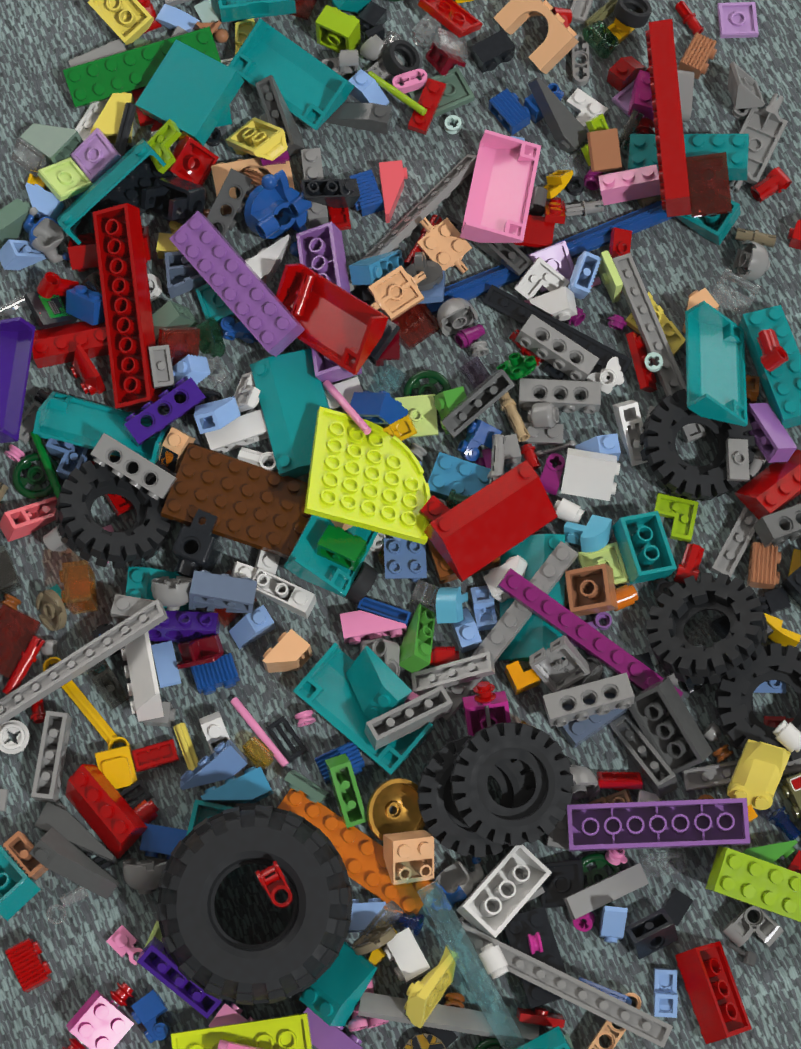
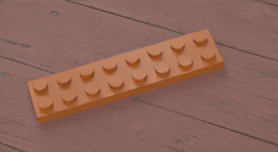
[277,788,436,922]

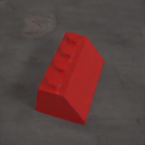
[67,226,151,272]
[32,321,109,368]
[734,449,801,520]
[65,764,148,859]
[675,941,752,1044]

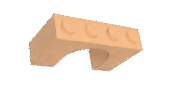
[494,0,579,74]
[211,156,295,215]

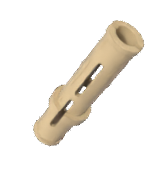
[498,392,530,442]

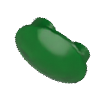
[496,352,537,380]

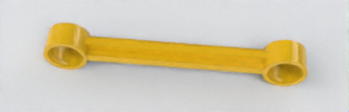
[43,657,131,751]

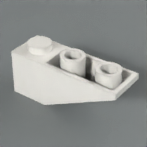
[245,234,291,284]
[253,568,317,619]
[199,711,244,782]

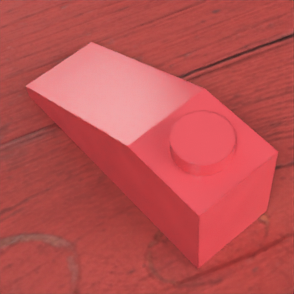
[379,160,408,223]
[0,496,57,542]

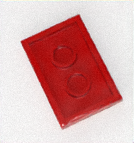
[418,0,483,38]

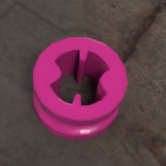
[573,912,595,932]
[527,932,543,954]

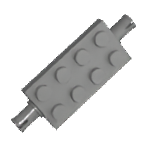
[727,93,788,193]

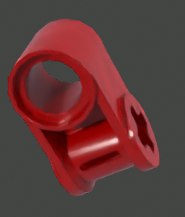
[255,860,293,908]

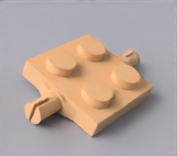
[416,217,472,274]
[368,265,427,321]

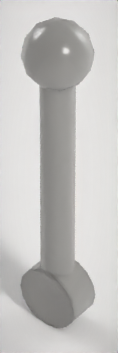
[535,440,576,458]

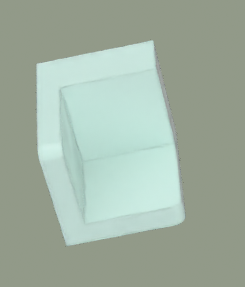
[194,0,221,23]

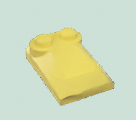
[88,0,154,45]
[225,117,288,161]
[727,739,791,810]
[404,944,458,1029]

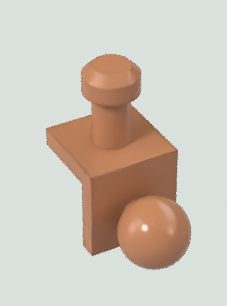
[193,21,229,43]

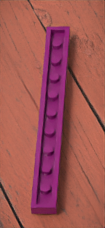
[497,568,683,697]

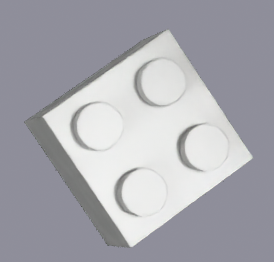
[383,927,431,985]

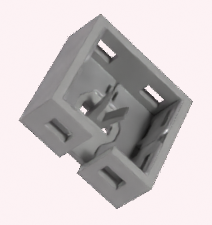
[529,635,590,693]

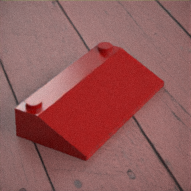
[276,264,389,375]
[424,460,558,582]

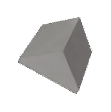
[728,61,765,109]

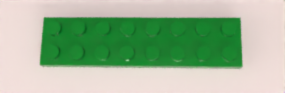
[63,26,221,108]

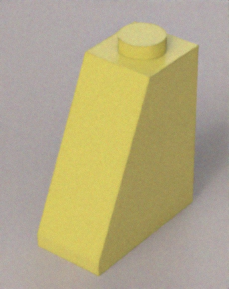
[90,92,134,143]

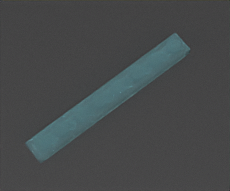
[417,880,526,1049]

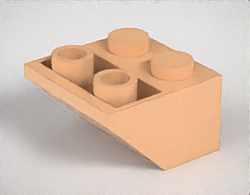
[262,629,313,673]
[383,830,434,885]

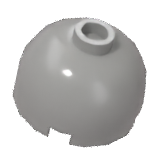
[733,240,770,281]
[437,298,478,337]
[151,576,192,611]
[569,765,600,805]
[123,857,167,894]

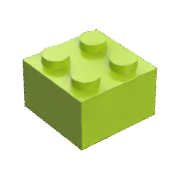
[315,4,361,53]

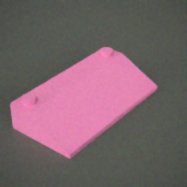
[460,129,541,243]

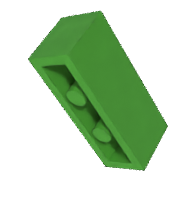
[325,753,368,828]

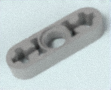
[571,34,590,86]

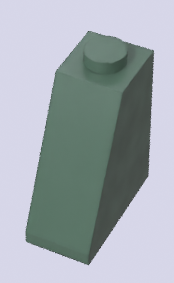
[20,123,83,165]
[0,198,36,248]
[152,300,198,341]

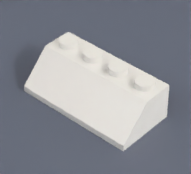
[121,632,164,722]
[456,844,552,939]

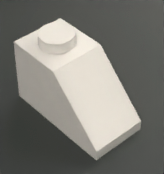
[530,286,578,321]

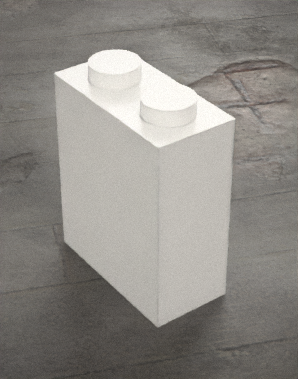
[561,448,620,501]

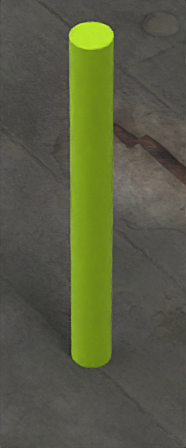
[367,71,427,116]

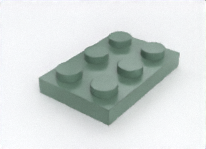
[407,67,475,118]

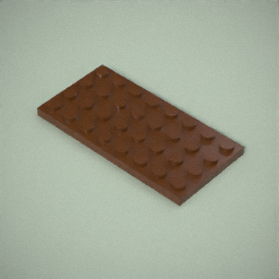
[161,443,311,559]

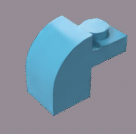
[564,515,613,552]
[436,586,468,624]

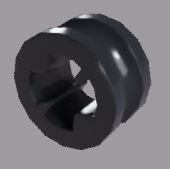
[206,128,222,147]
[566,176,584,196]

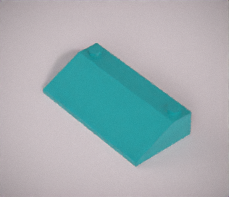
[228,18,355,131]
[57,138,166,245]
[685,301,748,427]
[250,348,330,478]
[33,391,171,464]
[284,515,378,597]
[499,534,565,661]
[293,643,434,775]

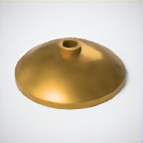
[367,778,425,841]

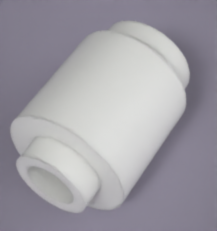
[554,498,585,524]
[772,720,801,752]
[478,943,509,979]

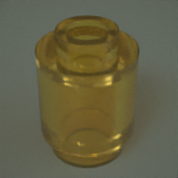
[242,736,274,769]

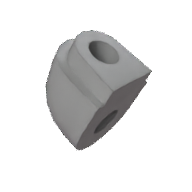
[360,34,387,61]

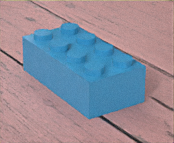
[428,452,491,506]

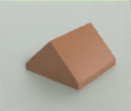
[587,128,622,173]

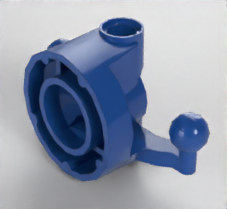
[244,169,312,257]

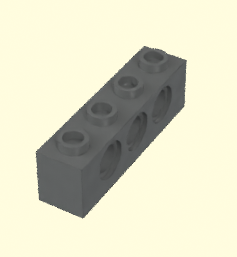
[207,168,254,240]
[753,503,801,547]

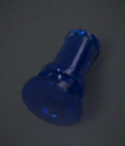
[767,806,801,841]
[388,909,424,936]

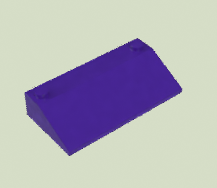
[0,317,35,443]

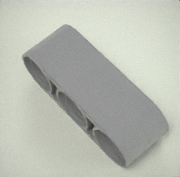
[677,69,694,122]

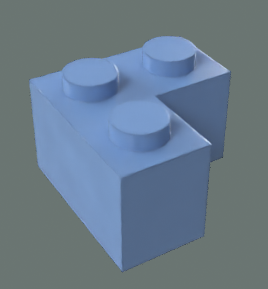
[46,438,93,481]

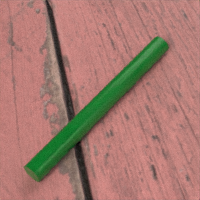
[30,431,61,499]

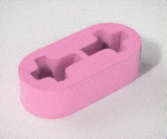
[392,69,428,94]

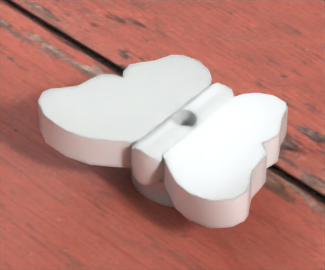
[587,357,624,394]

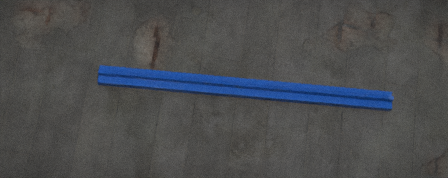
[424,182,713,316]

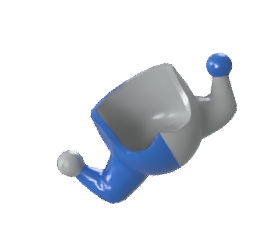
[23,207,70,263]
[423,856,484,914]

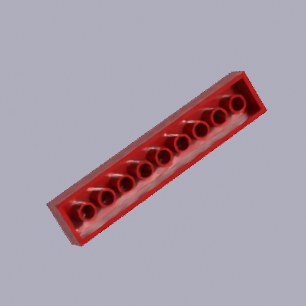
[645,19,691,217]
[92,203,162,411]

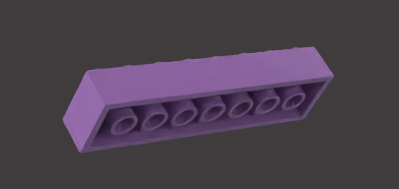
[169,211,305,357]
[296,221,362,383]
[567,798,750,852]

